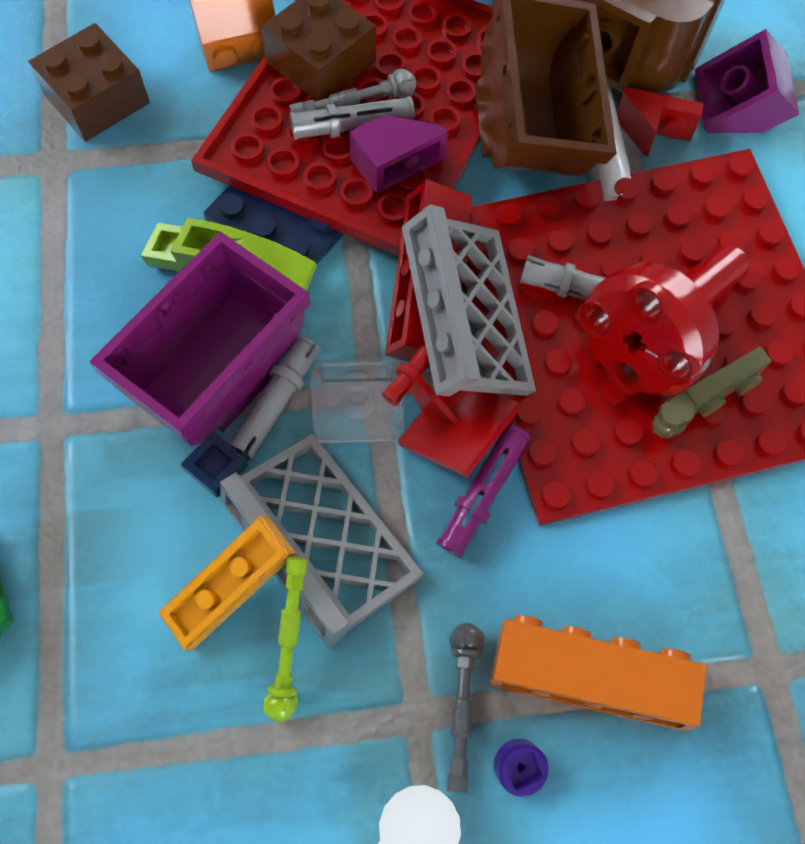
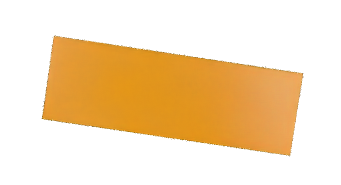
[158,516,297,651]

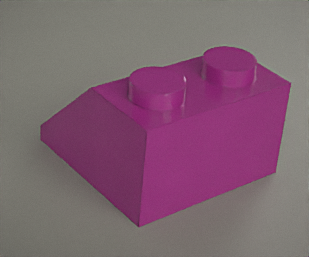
[694,29,800,133]

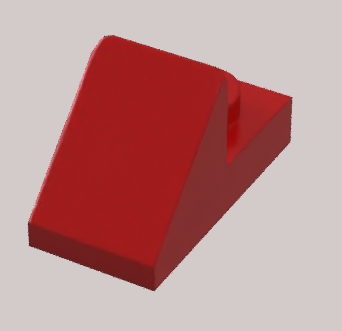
[617,87,704,156]

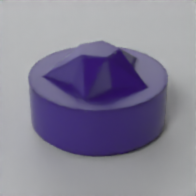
[493,739,549,797]

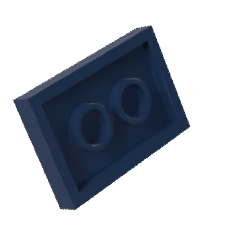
[203,186,344,265]

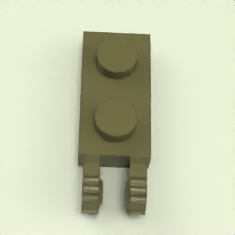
[651,346,772,439]

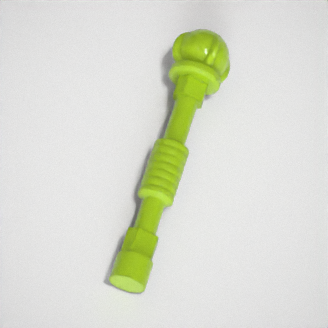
[263,557,308,722]

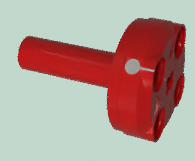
[578,245,749,397]

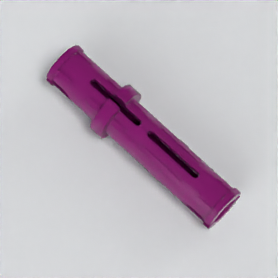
[436,424,531,558]

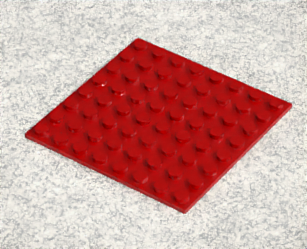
[462,149,805,526]

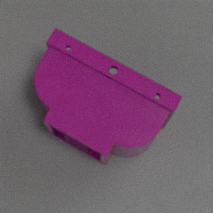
[89,231,311,446]

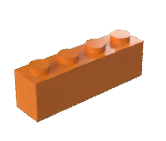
[489,615,706,732]

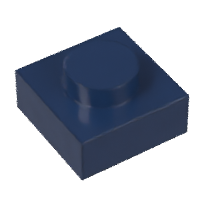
[181,431,249,498]

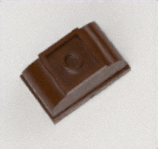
[475,0,617,176]
[576,0,725,93]

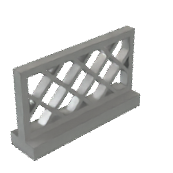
[402,204,536,396]
[220,433,424,648]

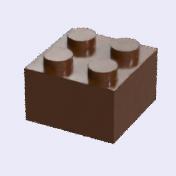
[261,0,376,101]
[28,23,150,142]

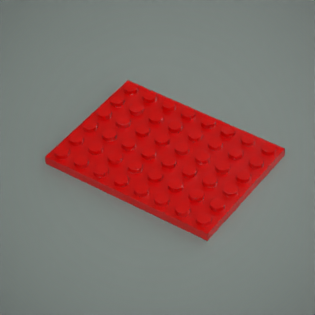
[191,0,494,257]

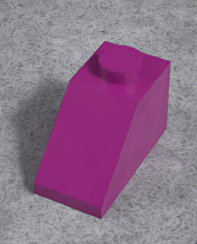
[350,115,448,194]

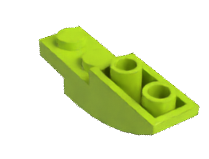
[141,217,317,291]

